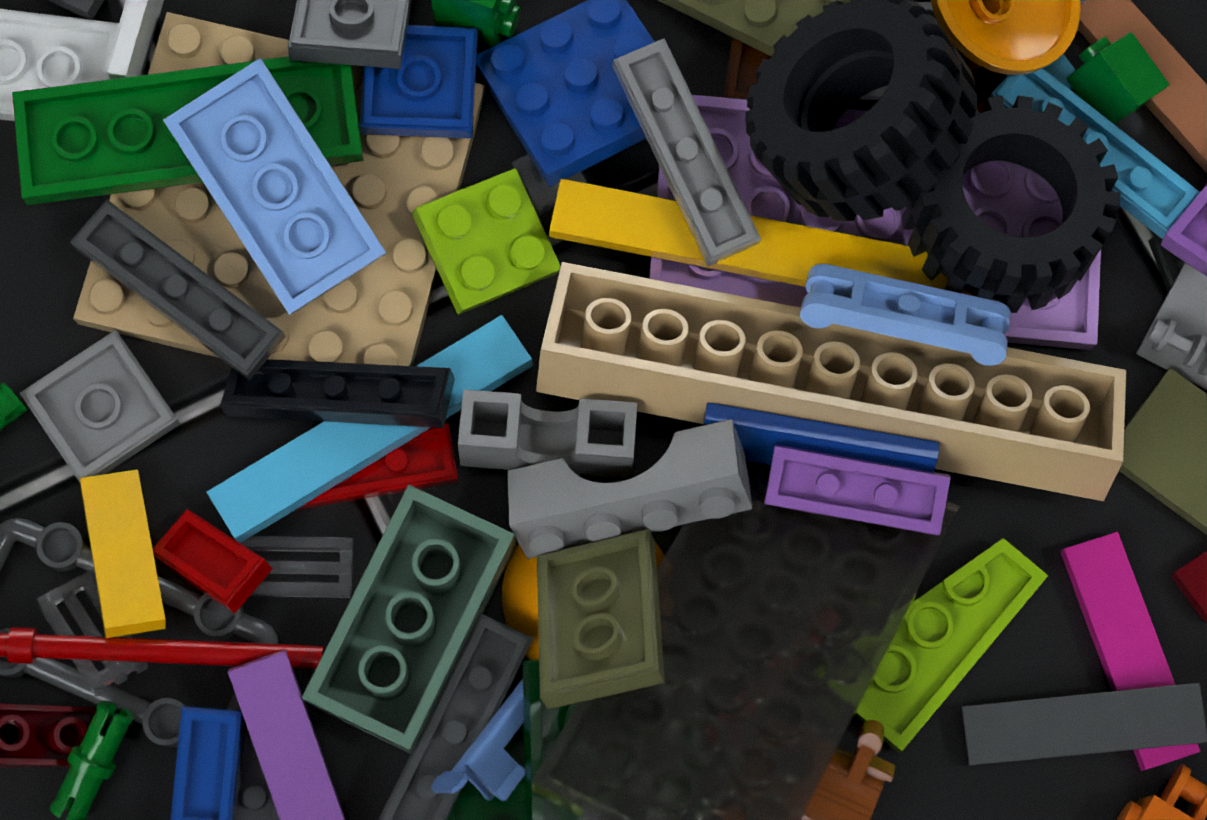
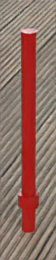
[0,627,323,669]

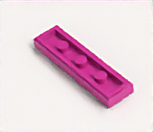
[1060,532,1201,771]

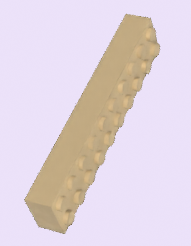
[536,262,1126,501]

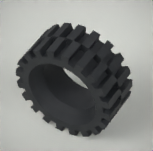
[903,95,1120,313]

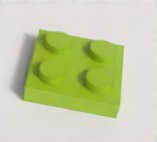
[412,168,561,315]

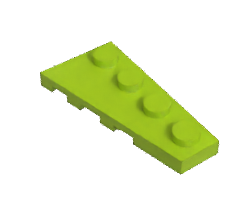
[809,538,1048,753]

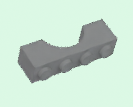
[508,419,752,559]

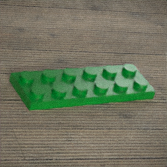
[12,56,364,205]

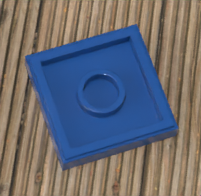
[360,25,478,139]

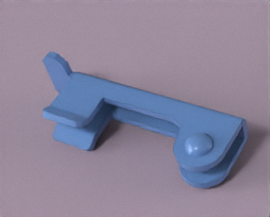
[431,659,539,801]

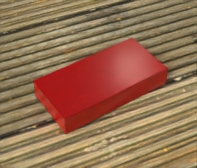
[153,509,272,614]

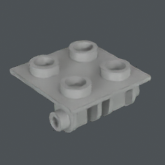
[1136,262,1207,390]

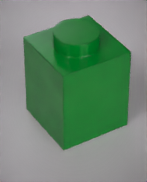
[1066,31,1170,125]

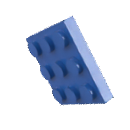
[476,0,695,187]

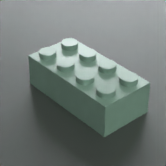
[302,484,516,754]

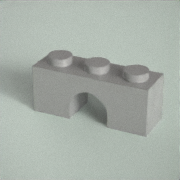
[458,389,637,479]

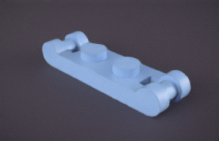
[800,264,1011,366]

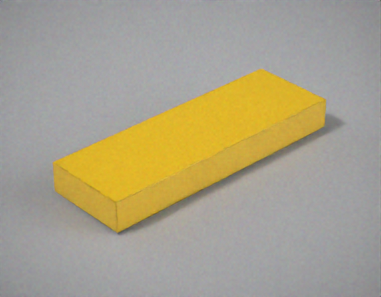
[80,469,166,638]

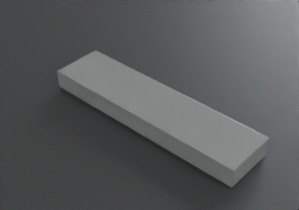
[612,38,761,266]

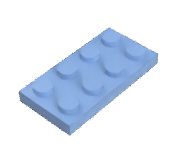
[163,58,387,315]

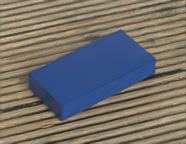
[171,706,244,820]

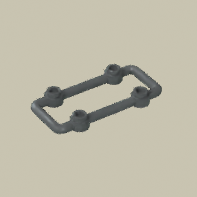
[0,518,279,747]

